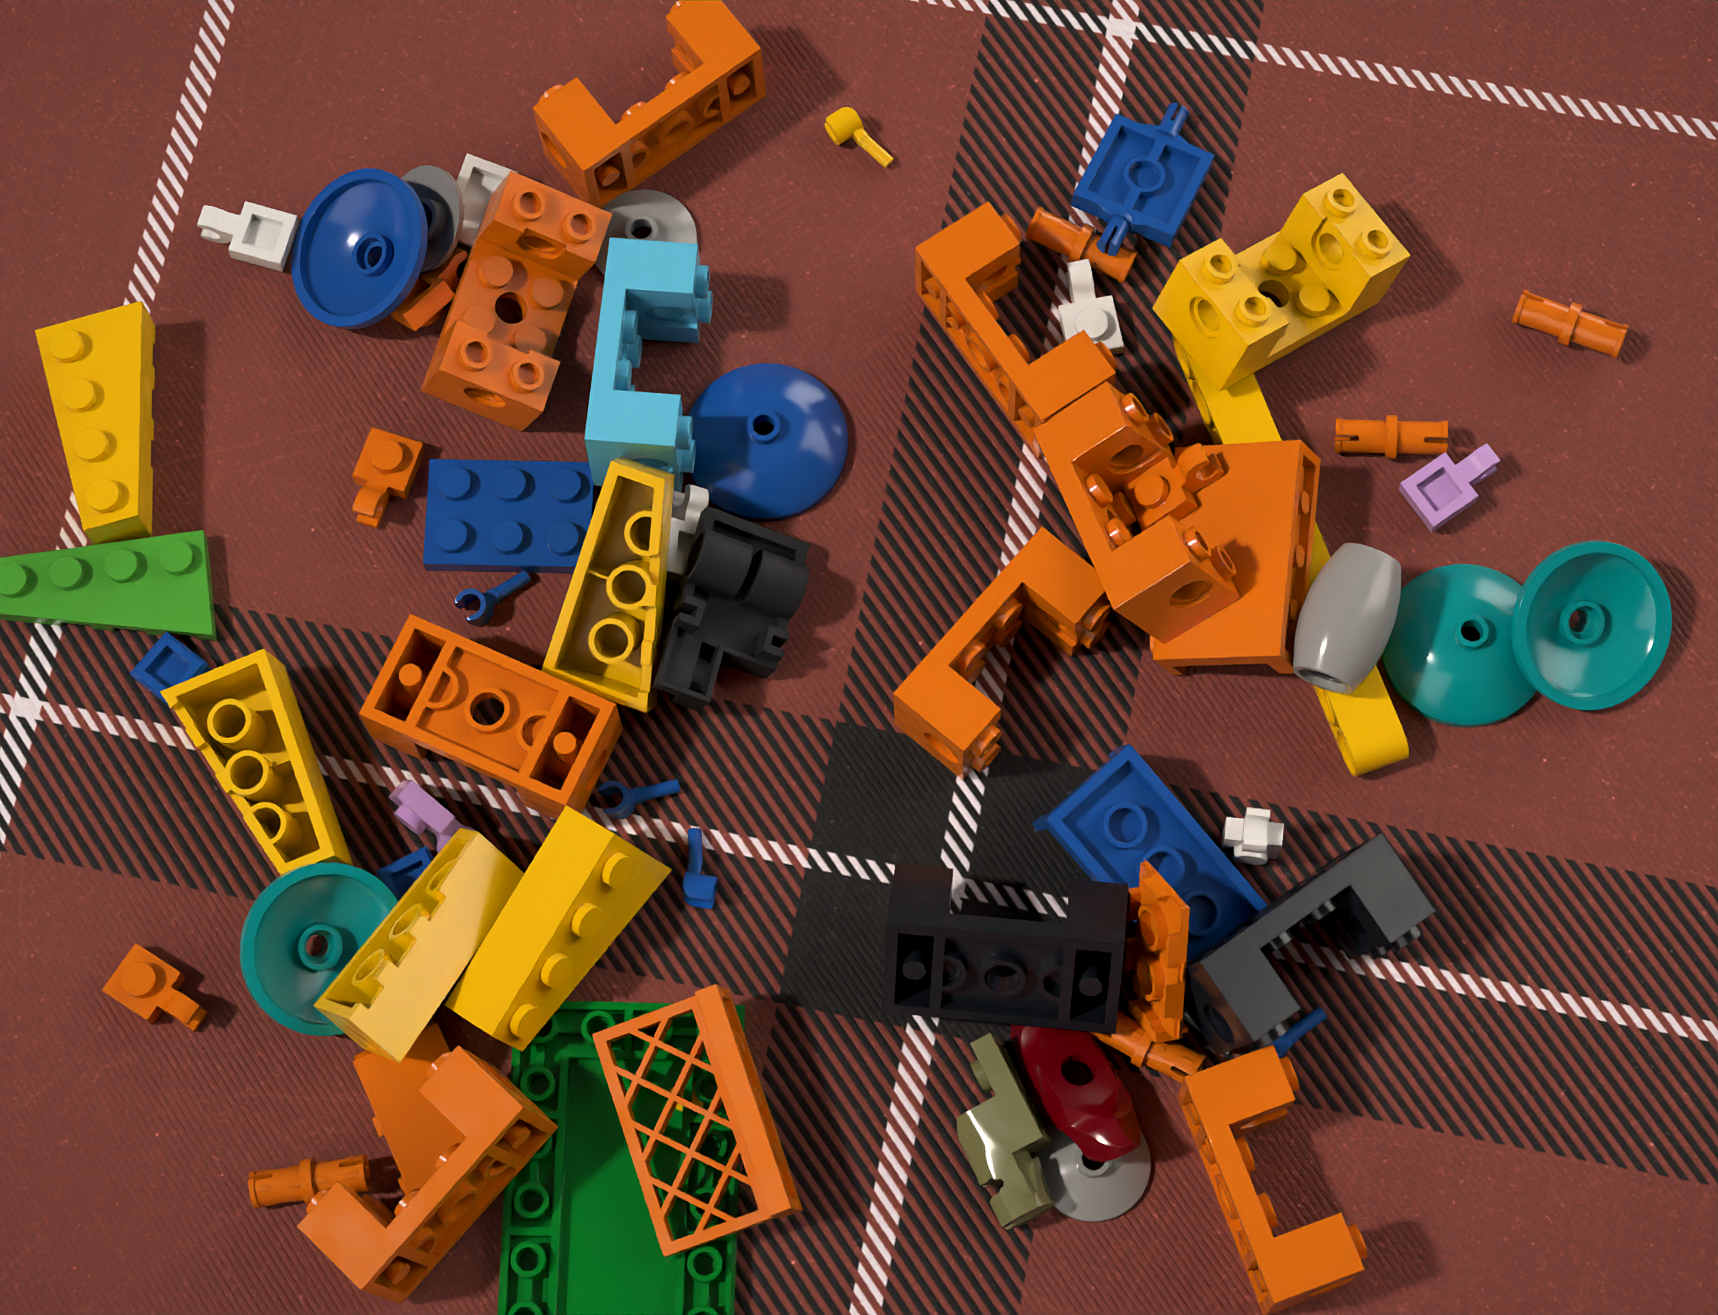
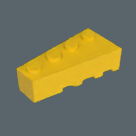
[35,301,156,545]
[541,456,675,713]
[160,649,353,875]
[445,805,672,1052]
[313,828,525,1063]

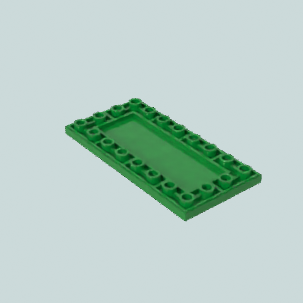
[497,1001,746,1315]

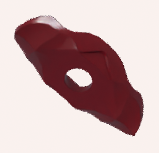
[1010,1024,1141,1162]

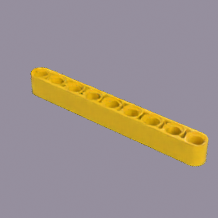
[1172,334,1409,777]

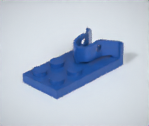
[1032,744,1267,962]

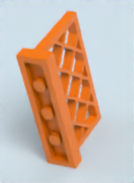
[592,984,803,1258]

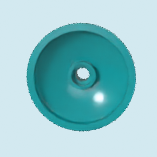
[1511,540,1672,710]
[1381,564,1537,728]
[239,862,399,1036]

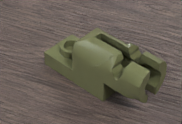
[956,1032,1055,1230]

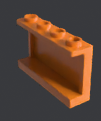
[1150,440,1321,675]

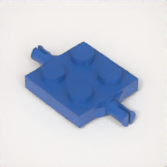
[1071,103,1215,256]

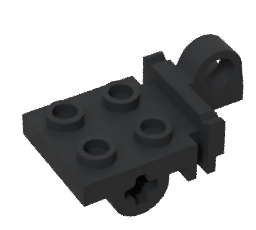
[653,506,810,711]

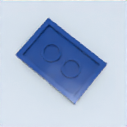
[423,459,596,574]

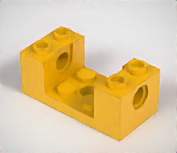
[1152,173,1411,392]

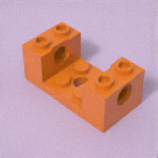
[532,0,766,209]
[420,171,612,432]
[915,201,1118,459]
[1033,381,1240,644]
[893,527,1112,780]
[359,614,623,820]
[1177,1044,1368,1315]
[296,1046,558,1304]

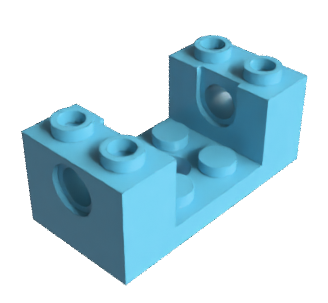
[584,238,713,492]

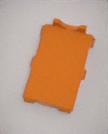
[1124,859,1190,1044]
[352,1020,466,1196]

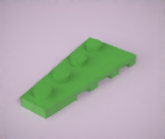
[0,530,217,641]

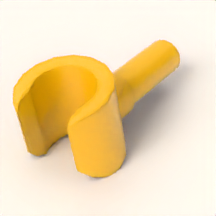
[824,107,894,168]

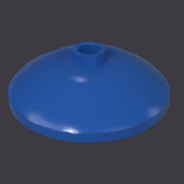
[291,168,428,330]
[688,363,848,522]

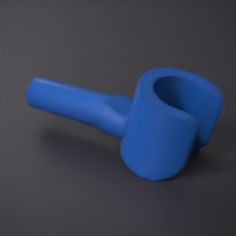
[454,570,531,626]
[598,779,680,819]
[683,828,718,909]
[1250,1007,1327,1059]

